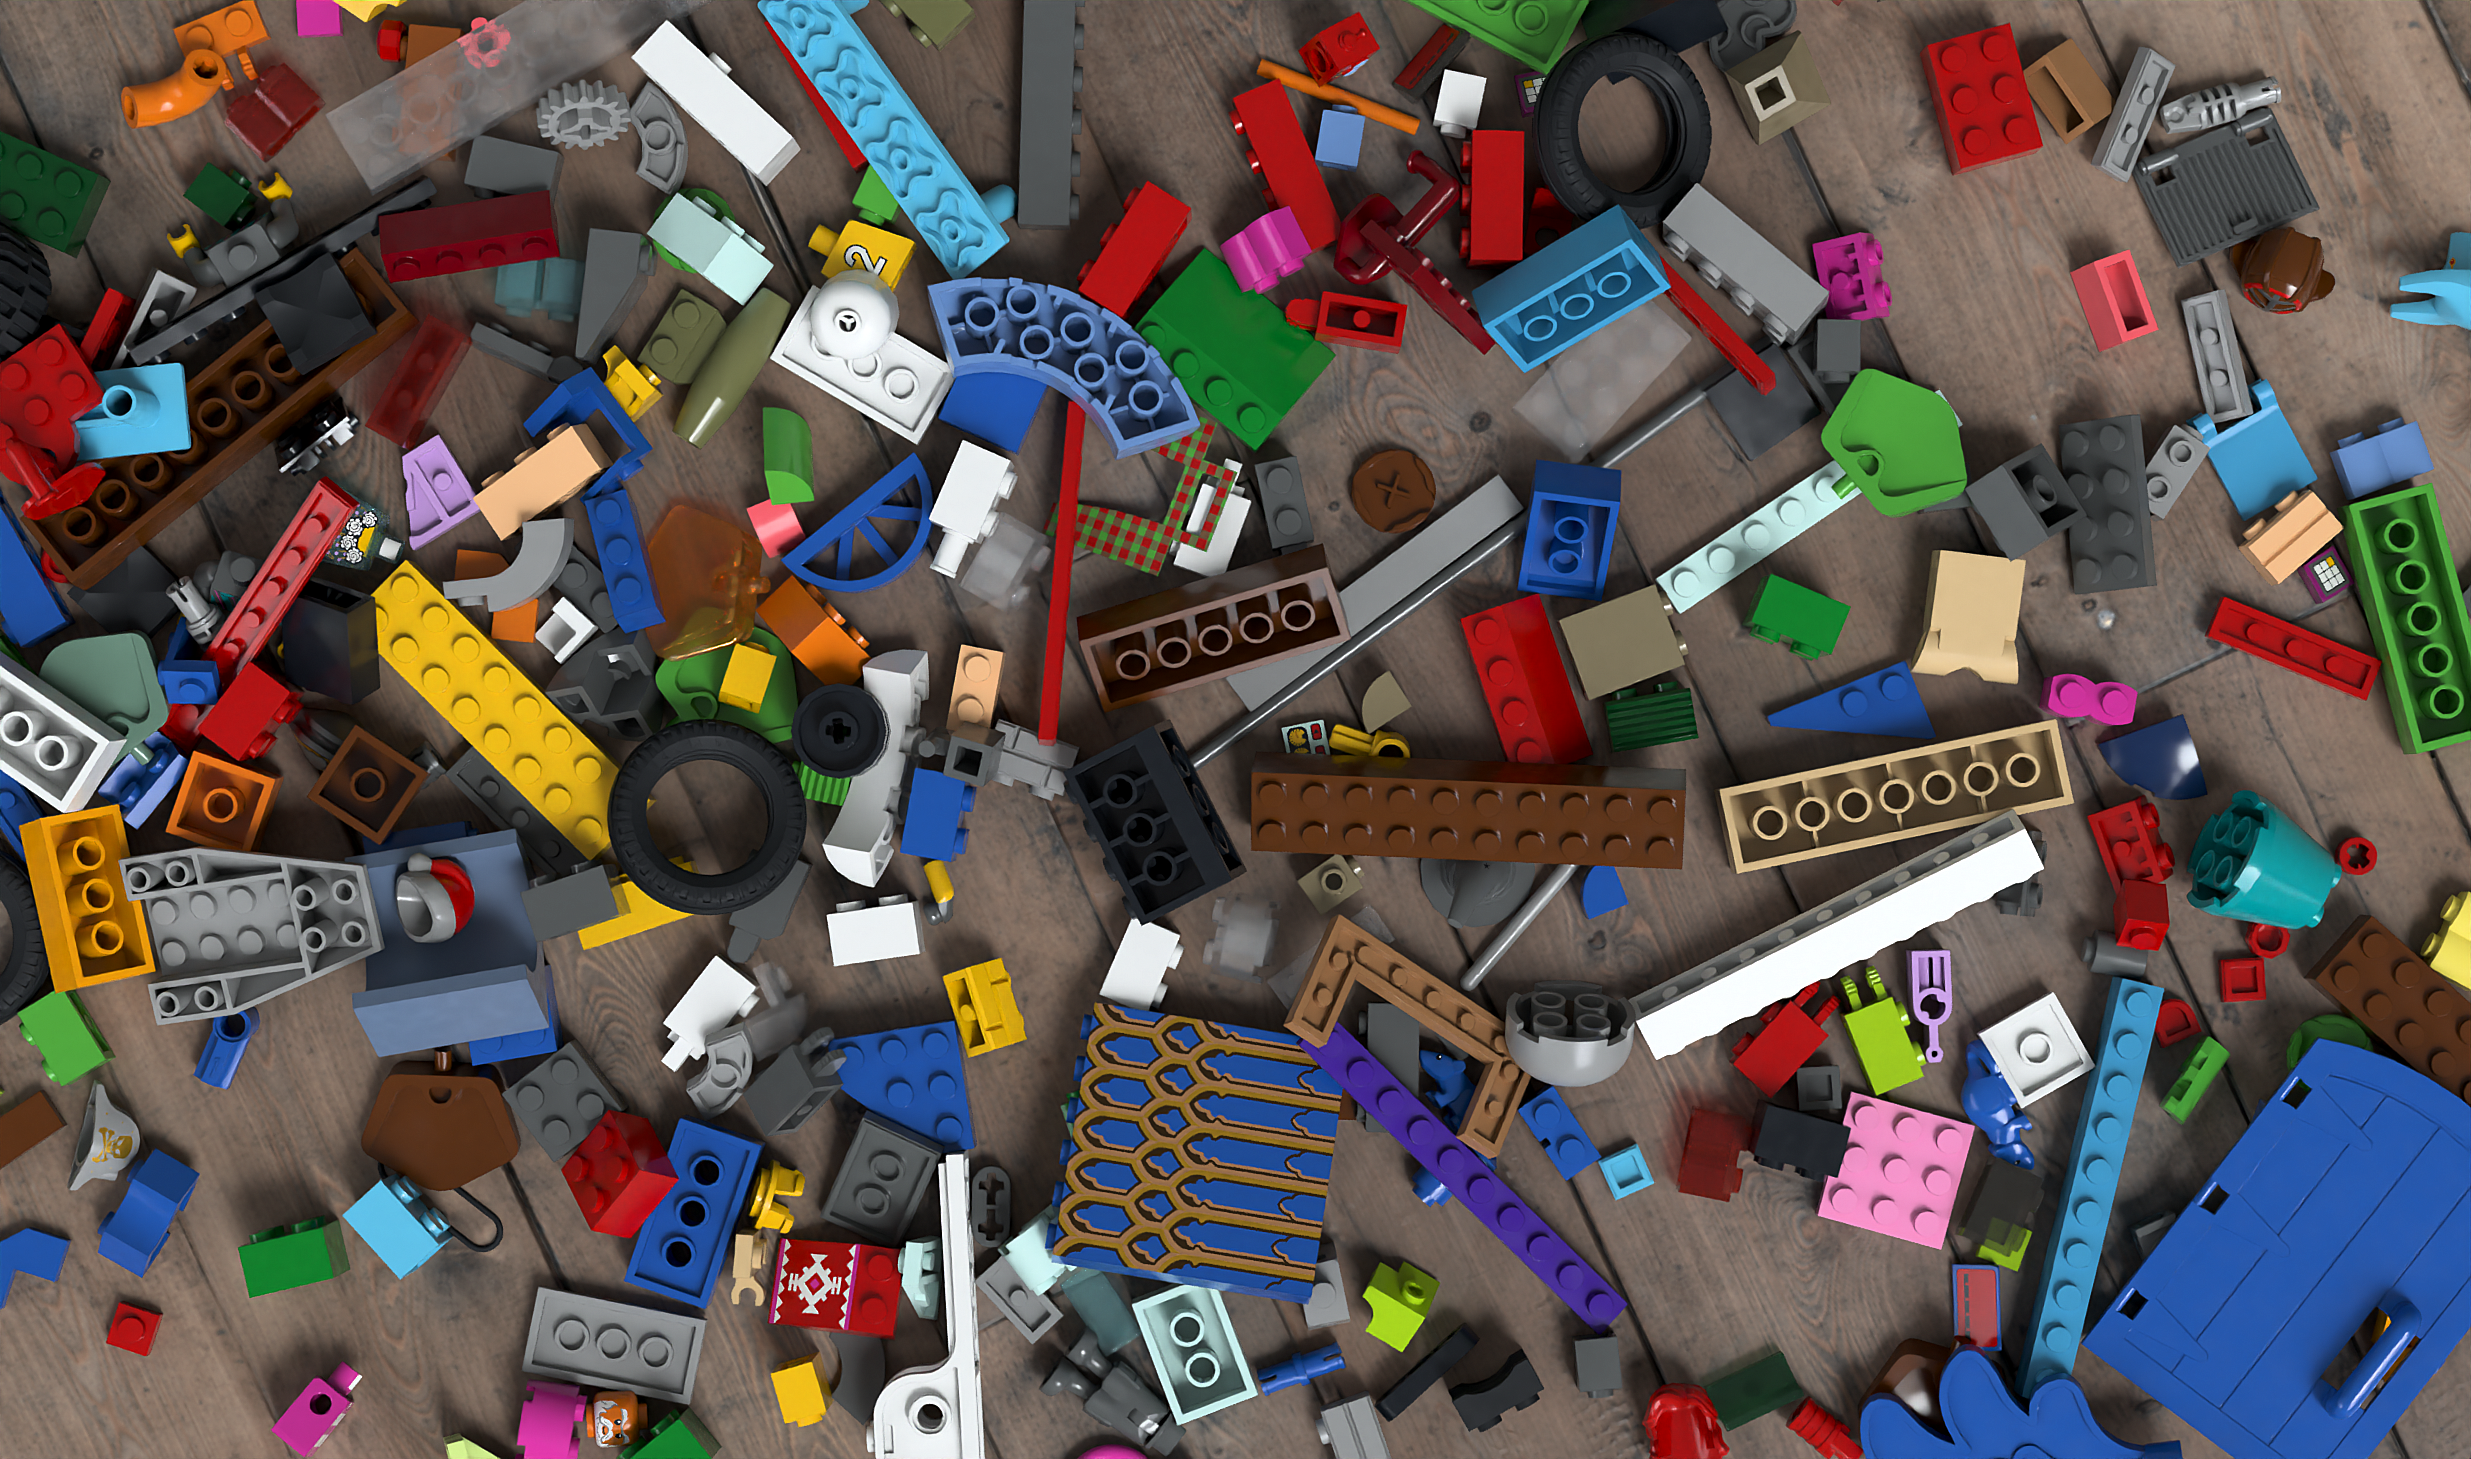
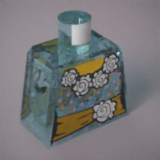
[321,482,405,572]

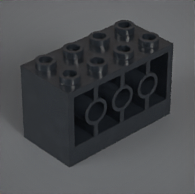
[1063,719,1247,926]

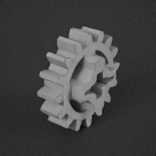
[536,79,631,150]

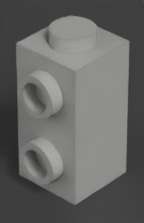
[2145,424,2211,522]

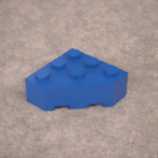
[828,1019,977,1153]

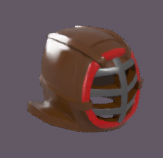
[2230,227,2335,314]

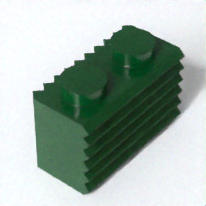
[1603,681,1698,753]

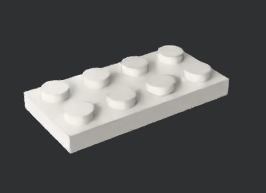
[770,285,956,445]

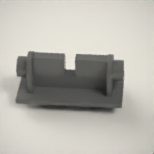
[1996,830,2047,917]

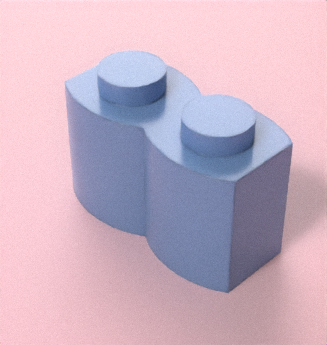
[2330,417,2434,500]

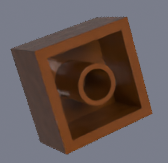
[307,725,432,845]

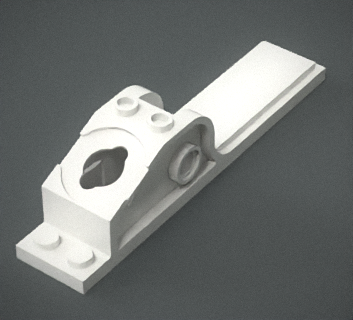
[867,1149,985,1459]

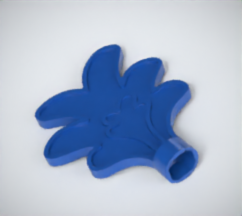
[1860,1344,2183,1459]

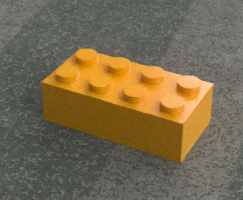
[19,804,156,994]

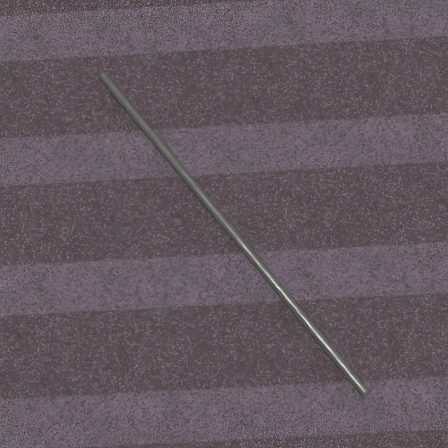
[1189,334,1786,771]

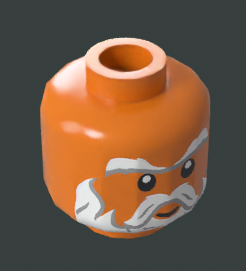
[586,1390,648,1448]

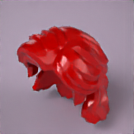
[1642,1383,1730,1459]

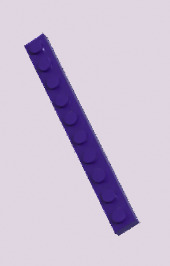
[1296,1021,1628,1335]

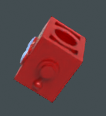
[1298,12,1380,88]

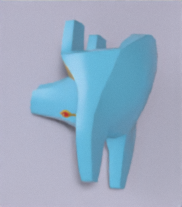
[2390,232,2471,330]

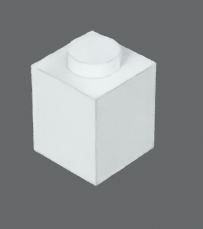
[1433,69,1487,138]

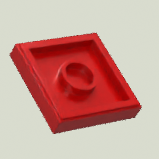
[79,288,136,372]

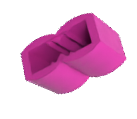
[1219,206,1312,294]
[2039,674,2138,726]

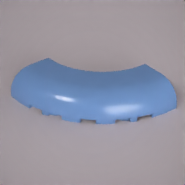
[927,277,1201,460]

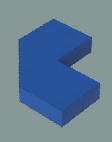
[0,1227,71,1309]

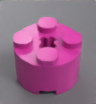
[515,1379,587,1459]

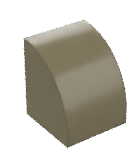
[1361,671,1412,734]

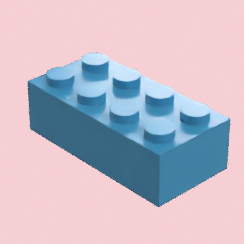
[1471,204,1671,373]

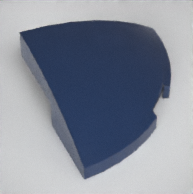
[2097,714,2208,800]

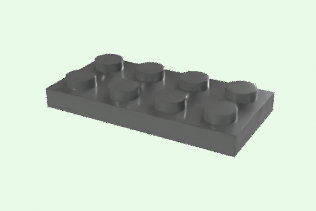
[2058,414,2157,595]

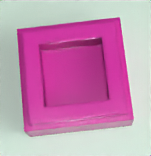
[296,0,343,38]

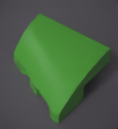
[2159,1036,2230,1125]

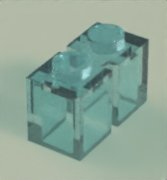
[494,258,586,323]

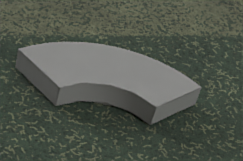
[630,81,688,197]
[686,1022,753,1121]

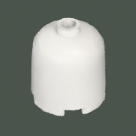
[810,269,899,360]

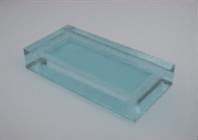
[1060,1268,1142,1357]

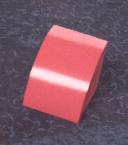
[747,499,807,558]

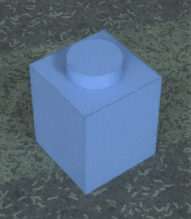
[1315,105,1365,172]

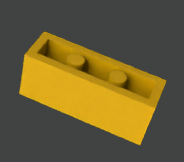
[578,856,699,950]

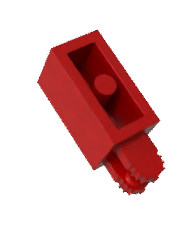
[1284,291,1408,354]
[1729,981,1840,1098]

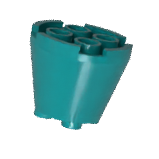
[2186,790,2342,930]

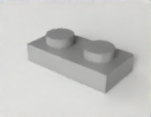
[974,1255,1064,1344]

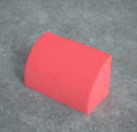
[2070,250,2159,352]

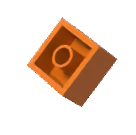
[165,748,284,852]

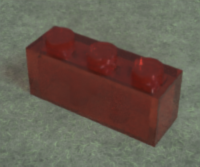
[365,314,472,451]

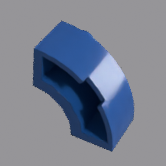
[97,1148,200,1278]

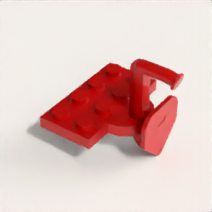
[0,324,106,520]

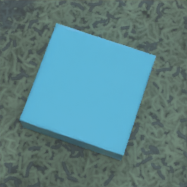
[1597,1143,1654,1200]

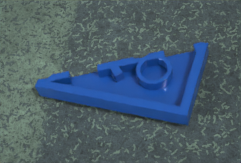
[1765,660,1936,739]

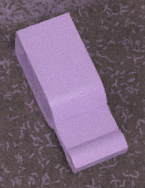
[1905,949,1952,1063]

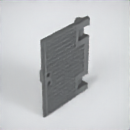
[2132,108,2320,269]

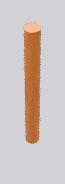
[1256,58,1421,136]

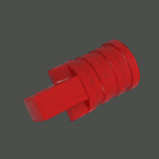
[1786,1396,1863,1459]

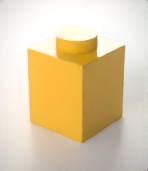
[718,642,777,714]

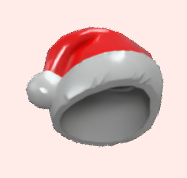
[395,853,475,943]

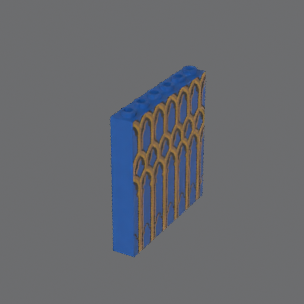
[1045,1002,1343,1305]

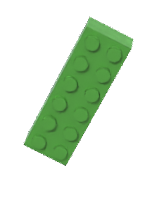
[2337,483,2471,755]

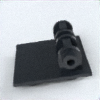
[274,397,362,477]

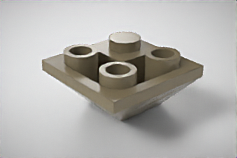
[1725,30,1831,146]

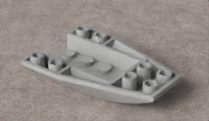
[118,846,385,1026]

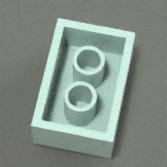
[1132,1283,1258,1426]

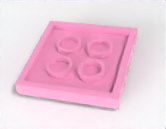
[1816,1091,1975,1250]

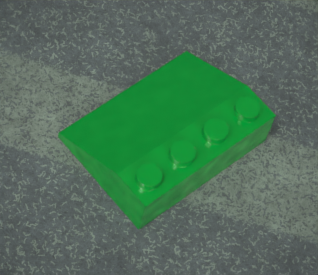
[1133,248,1336,454]

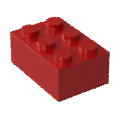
[1920,23,2043,176]
[1459,130,1524,270]
[1076,180,1192,322]

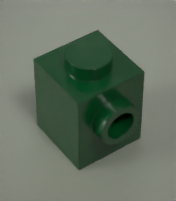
[183,162,258,232]

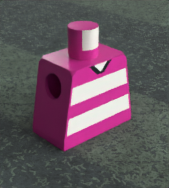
[271,1361,362,1457]

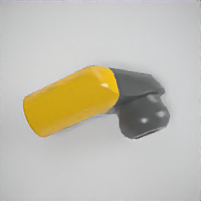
[923,860,954,926]

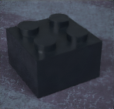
[1745,1099,1851,1182]

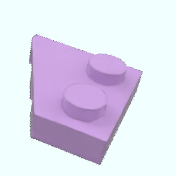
[402,434,481,551]

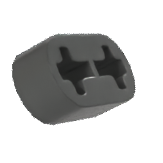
[971,1165,1012,1247]

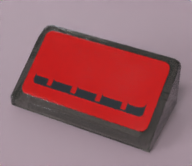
[1392,23,1471,105]

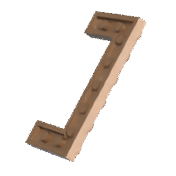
[1283,914,1531,1159]

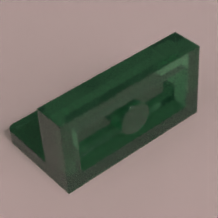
[1704,1350,1804,1432]

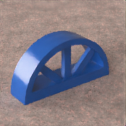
[781,452,935,593]

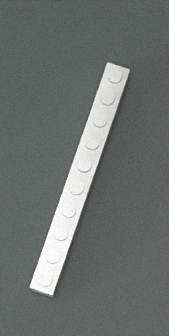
[1628,809,2044,1060]

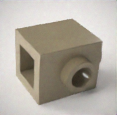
[1297,854,1365,916]

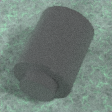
[2081,929,2148,981]

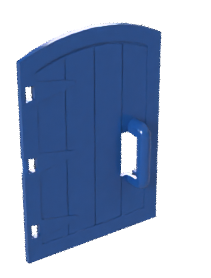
[2081,1037,2471,1459]

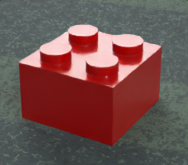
[197,661,306,761]
[561,1110,679,1239]

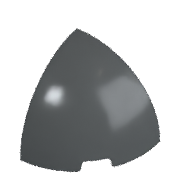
[545,627,664,742]

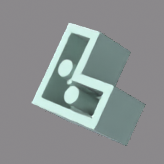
[647,192,774,306]

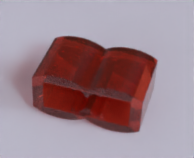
[224,62,326,163]
[1676,1105,1751,1202]

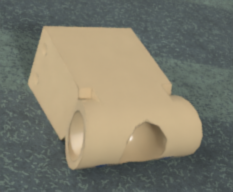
[1910,550,2026,685]

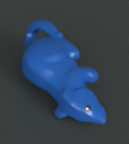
[1960,1039,2035,1170]
[1419,1050,1497,1172]

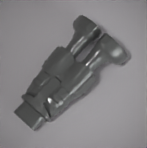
[1039,1327,1186,1456]

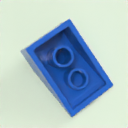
[1517,459,1622,601]

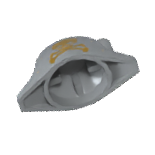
[67,1079,140,1190]

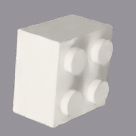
[827,894,925,966]

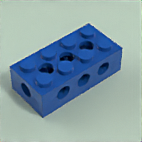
[624,1114,766,1309]

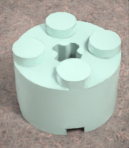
[998,1204,1077,1296]

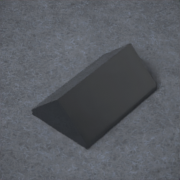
[1581,0,1729,85]

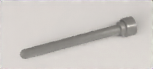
[1460,864,1581,991]

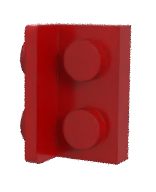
[2087,794,2175,896]

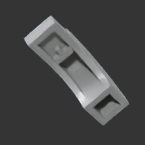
[443,518,574,612]

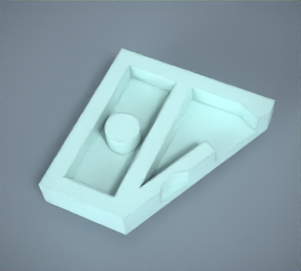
[898,1236,944,1320]

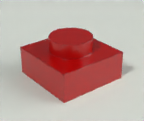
[106,1301,163,1356]

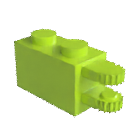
[1839,965,1926,1096]

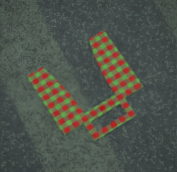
[1042,416,1238,576]

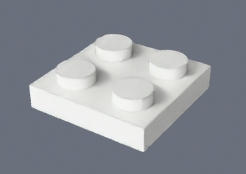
[1977,991,2096,1109]

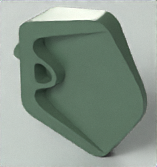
[38,630,172,768]

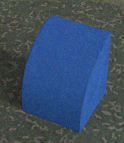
[1580,866,1629,919]

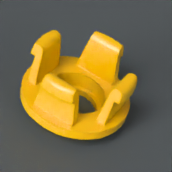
[747,1160,805,1233]

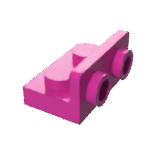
[1812,232,1892,321]

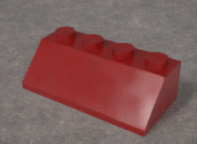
[1458,593,1593,764]

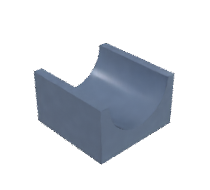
[345,829,549,1057]

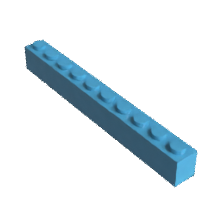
[2013,976,2164,1398]

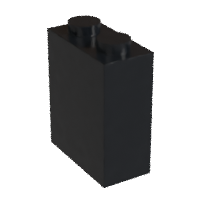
[282,576,380,705]

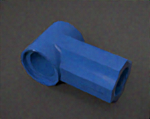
[193,1006,260,1089]

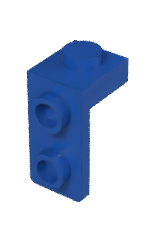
[157,617,223,705]

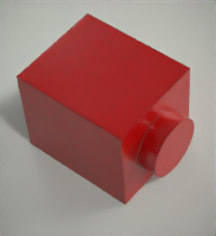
[2113,879,2170,951]

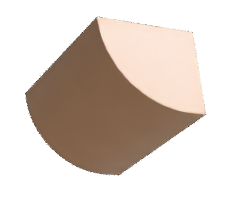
[2023,38,2116,145]

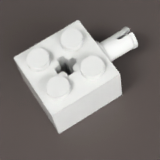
[929,440,1018,578]

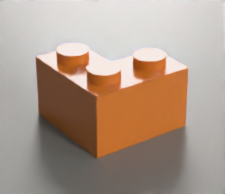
[756,575,872,686]

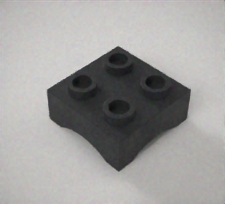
[254,252,378,375]
[67,545,182,640]
[1448,1349,1544,1432]

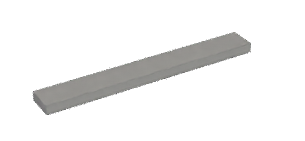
[1225,474,1524,712]

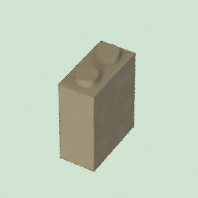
[1556,584,1689,701]

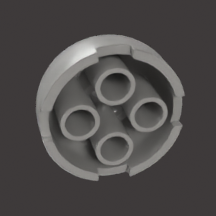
[1505,980,1636,1087]

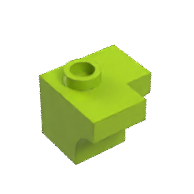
[1362,1261,1440,1352]

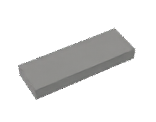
[2090,47,2176,183]
[2180,289,2254,424]

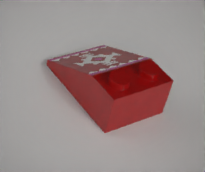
[767,1238,903,1340]

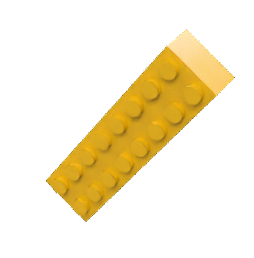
[370,560,657,861]

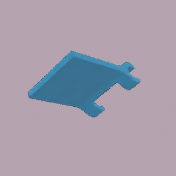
[2186,379,2318,521]

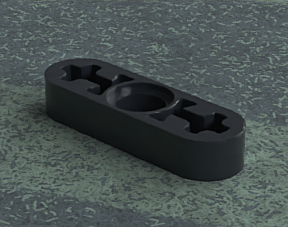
[1374,1323,1480,1422]

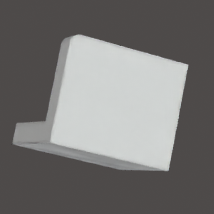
[535,597,599,664]

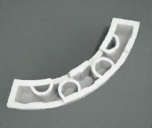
[822,649,929,887]

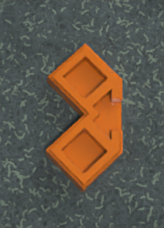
[454,549,540,643]

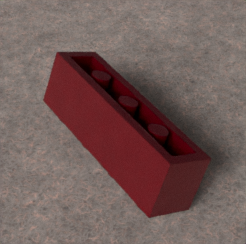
[379,190,560,283]

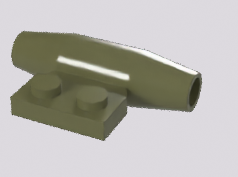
[637,287,791,450]

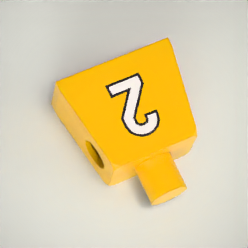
[808,220,917,293]

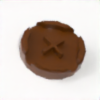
[1351,449,1436,534]

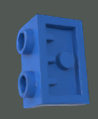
[97,730,190,830]

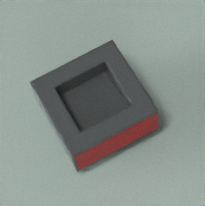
[1795,1065,1842,1111]

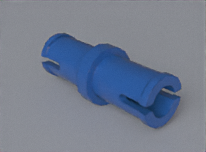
[1257,1341,1346,1396]

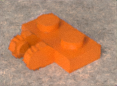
[173,0,271,91]

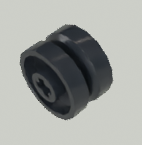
[791,683,891,779]

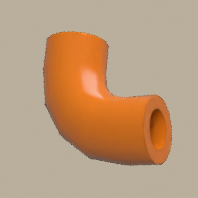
[121,49,227,129]

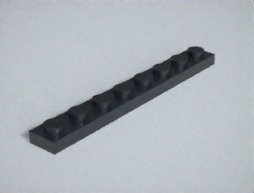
[125,175,438,366]

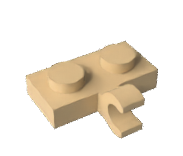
[731,1226,769,1306]

